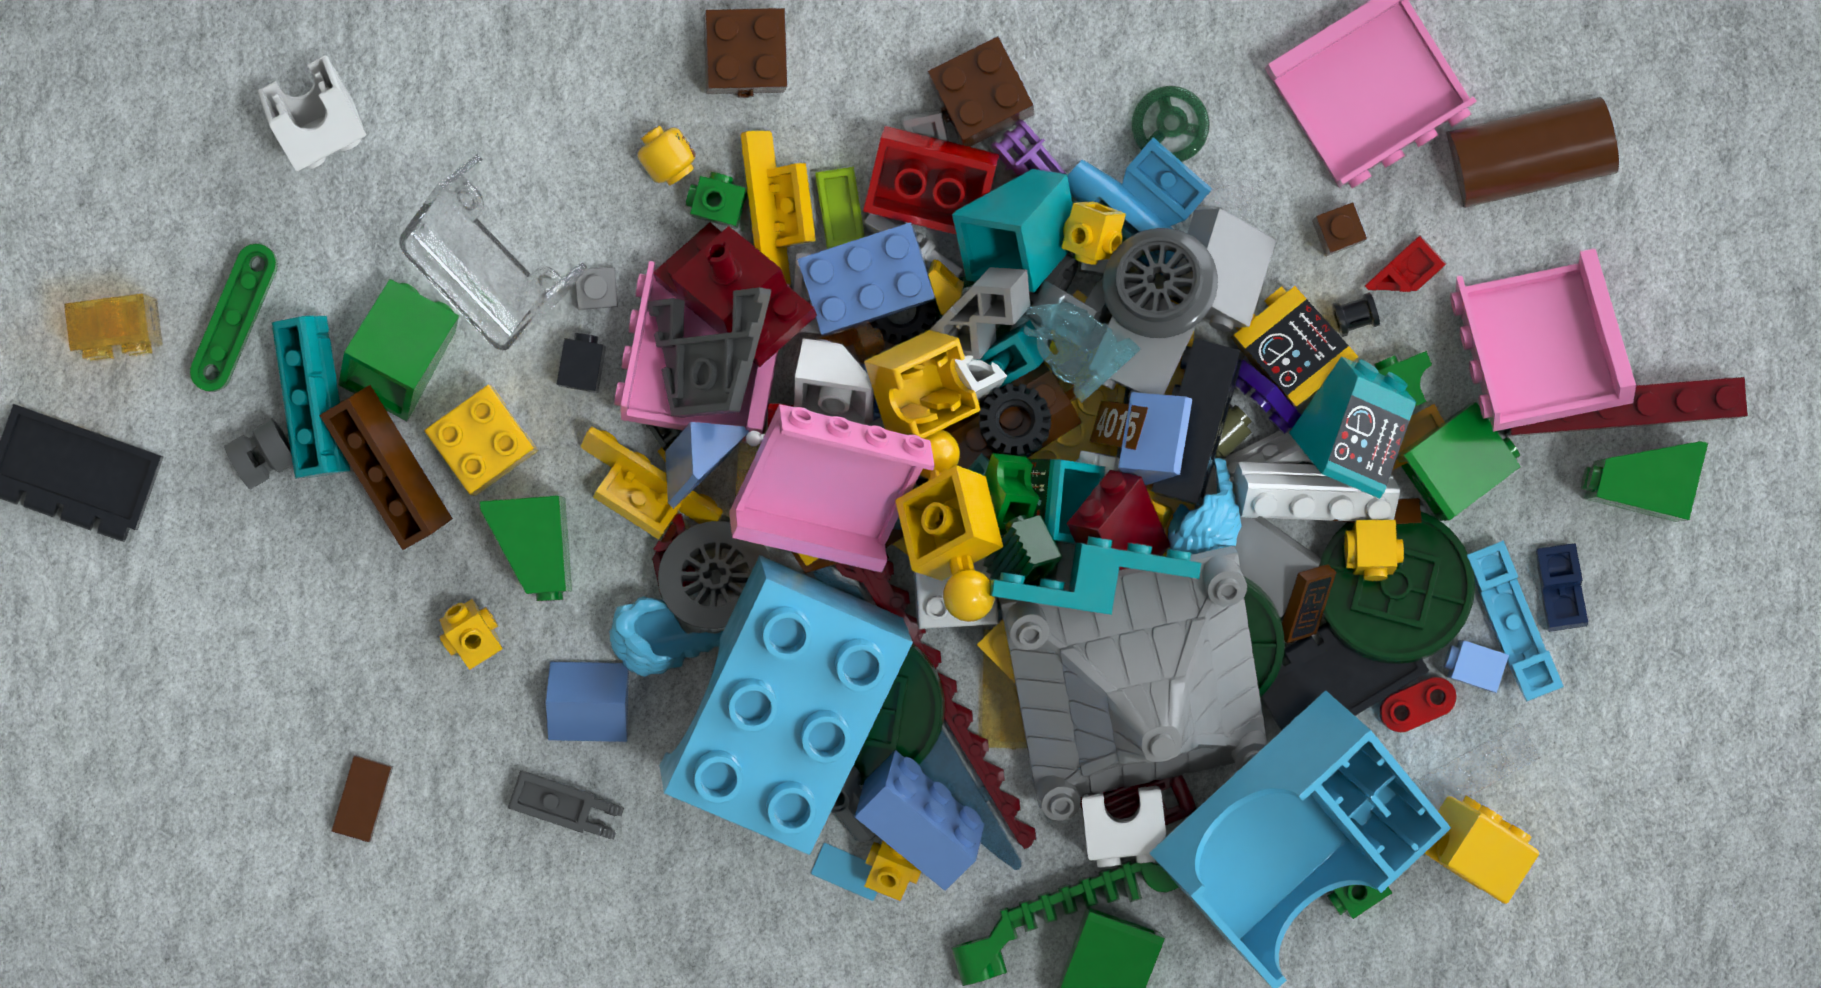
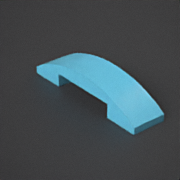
[1467,541,1564,702]

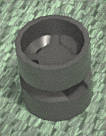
[224,418,293,490]

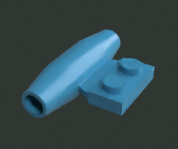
[1067,137,1212,280]

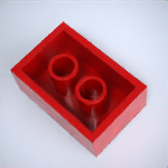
[863,126,999,235]

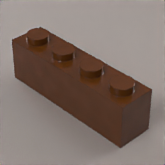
[319,385,453,550]

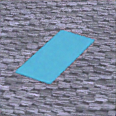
[811,843,877,901]

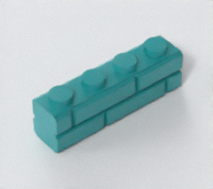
[271,316,350,479]

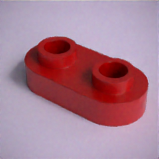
[1380,677,1457,732]

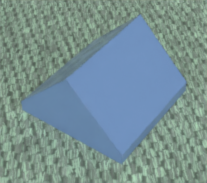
[1118,392,1192,485]
[665,422,749,509]
[546,662,629,742]

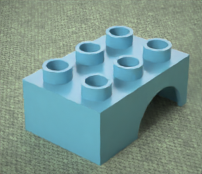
[659,555,913,855]
[1149,690,1451,988]

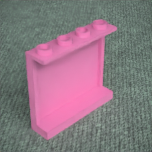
[1265,0,1477,189]
[1450,248,1636,432]
[614,261,789,441]
[729,404,934,572]

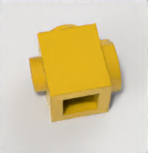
[1344,520,1404,581]

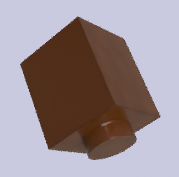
[1312,202,1367,257]

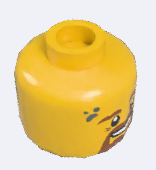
[637,125,696,186]

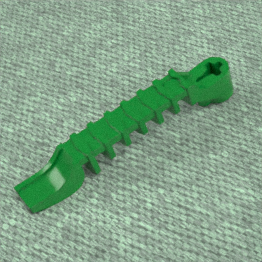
[951,861,1180,986]

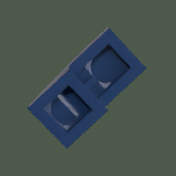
[1536,543,1588,632]

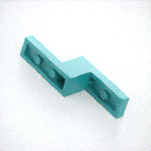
[989,536,1202,615]

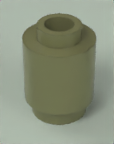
[1216,405,1252,459]

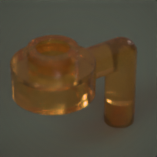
[815,322,885,364]

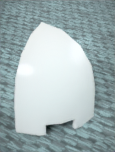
[955,355,1007,404]

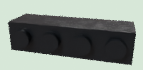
[1151,338,1244,506]

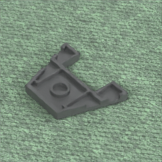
[648,287,771,418]

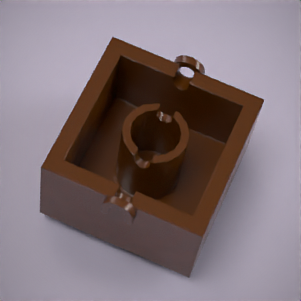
[703,8,787,98]
[928,36,1034,147]

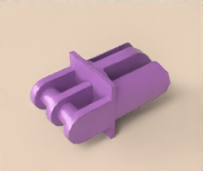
[991,119,1067,177]

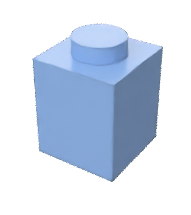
[1444,640,1509,693]

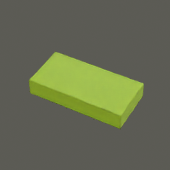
[815,167,865,249]

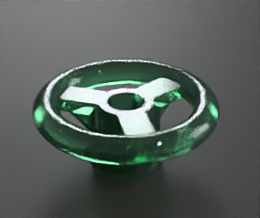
[1132,86,1210,162]

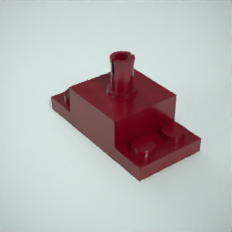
[653,222,817,367]

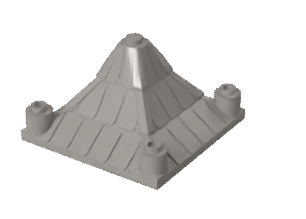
[999,545,1268,821]

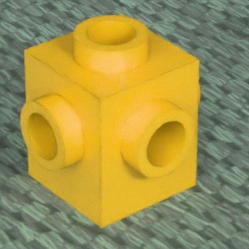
[1062,201,1126,265]
[439,599,503,670]
[864,840,921,901]

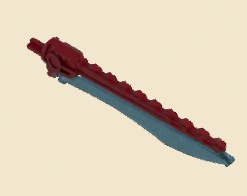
[812,552,1036,870]

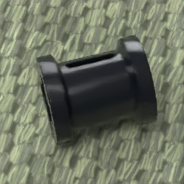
[1332,292,1380,337]

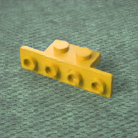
[741,131,816,286]
[581,426,723,540]

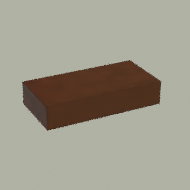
[332,755,393,842]

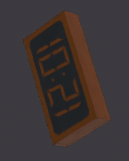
[1282,564,1336,643]

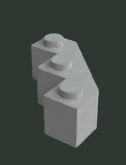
[928,267,1030,359]

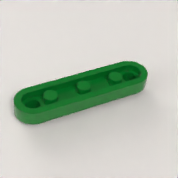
[190,244,278,392]

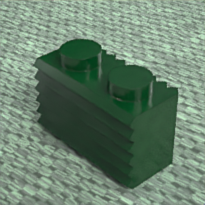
[983,515,1063,586]

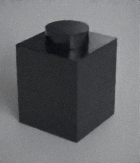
[556,333,606,393]

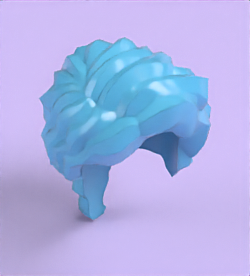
[1168,458,1242,555]
[609,596,723,677]

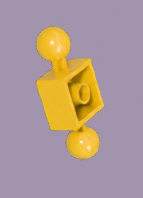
[895,430,1003,622]

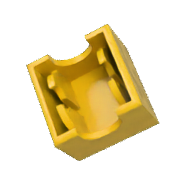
[864,330,981,439]
[424,384,539,496]
[1424,796,1539,904]

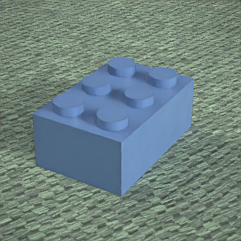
[797,222,936,336]
[855,750,984,891]

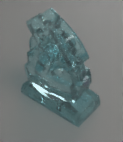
[1024,302,1141,403]

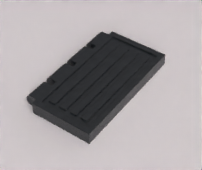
[0,404,164,542]
[1261,623,1429,731]

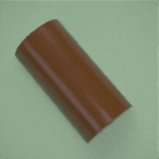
[1446,97,1619,208]

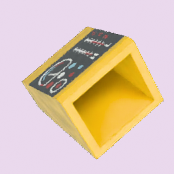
[1231,286,1358,408]

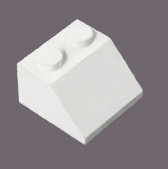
[794,338,874,425]

